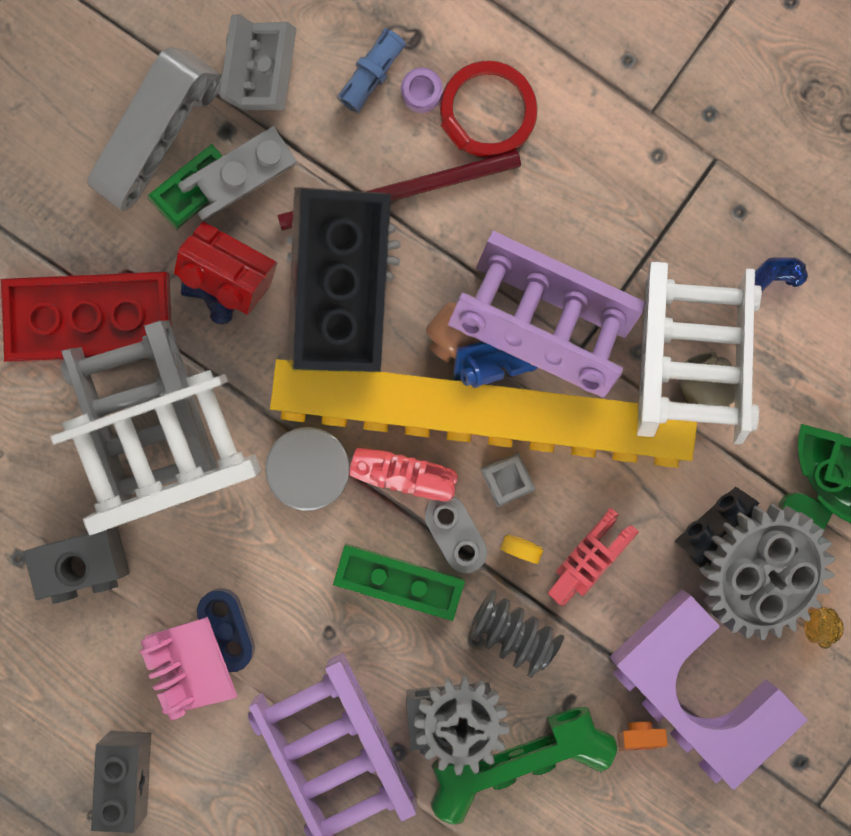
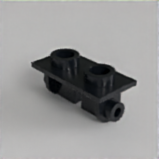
[674,486,760,568]

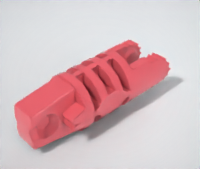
[349,448,458,502]
[548,508,639,606]

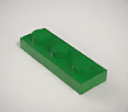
[333,543,465,621]

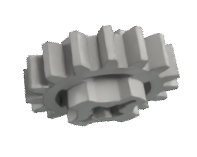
[414,675,509,775]

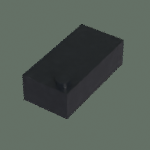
[287,187,391,372]

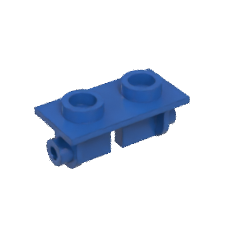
[453,341,538,388]

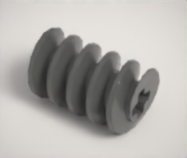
[471,590,564,678]

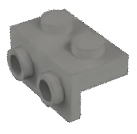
[220,14,297,111]

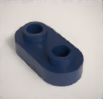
[197,588,255,672]

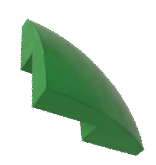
[797,424,851,524]

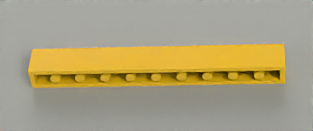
[270,359,697,468]

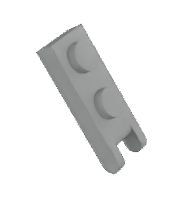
[178,126,297,221]

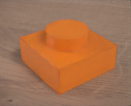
[617,722,668,751]

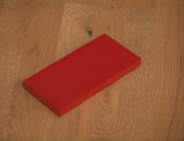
[1,271,172,363]

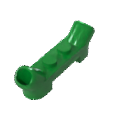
[430,707,617,825]

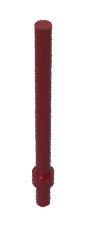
[277,151,521,231]

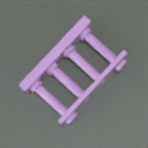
[448,231,646,398]
[248,653,417,836]

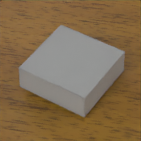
[481,452,536,507]

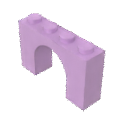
[610,589,808,790]

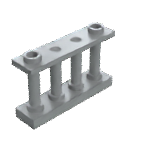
[61,320,218,501]

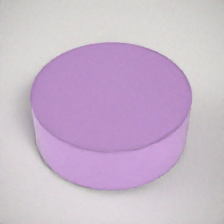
[401,68,442,113]

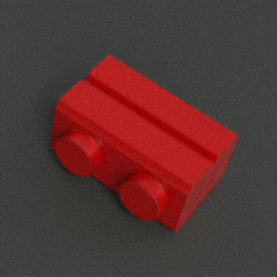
[174,221,277,315]

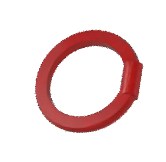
[440,61,538,158]

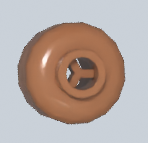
[426,302,481,363]

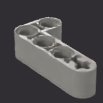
[87,47,221,211]

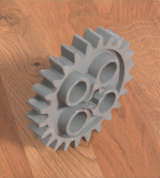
[700,504,835,640]

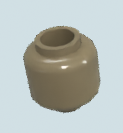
[678,352,735,407]

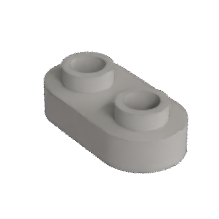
[425,496,487,573]

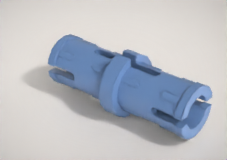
[337,28,406,113]

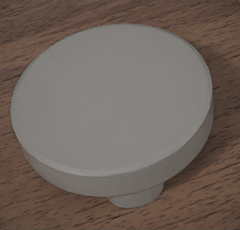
[265,427,350,511]

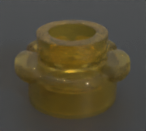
[804,607,844,649]

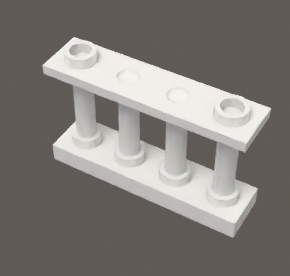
[637,262,762,445]
[50,370,261,536]

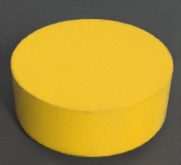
[500,534,544,564]

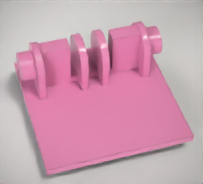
[139,617,238,721]

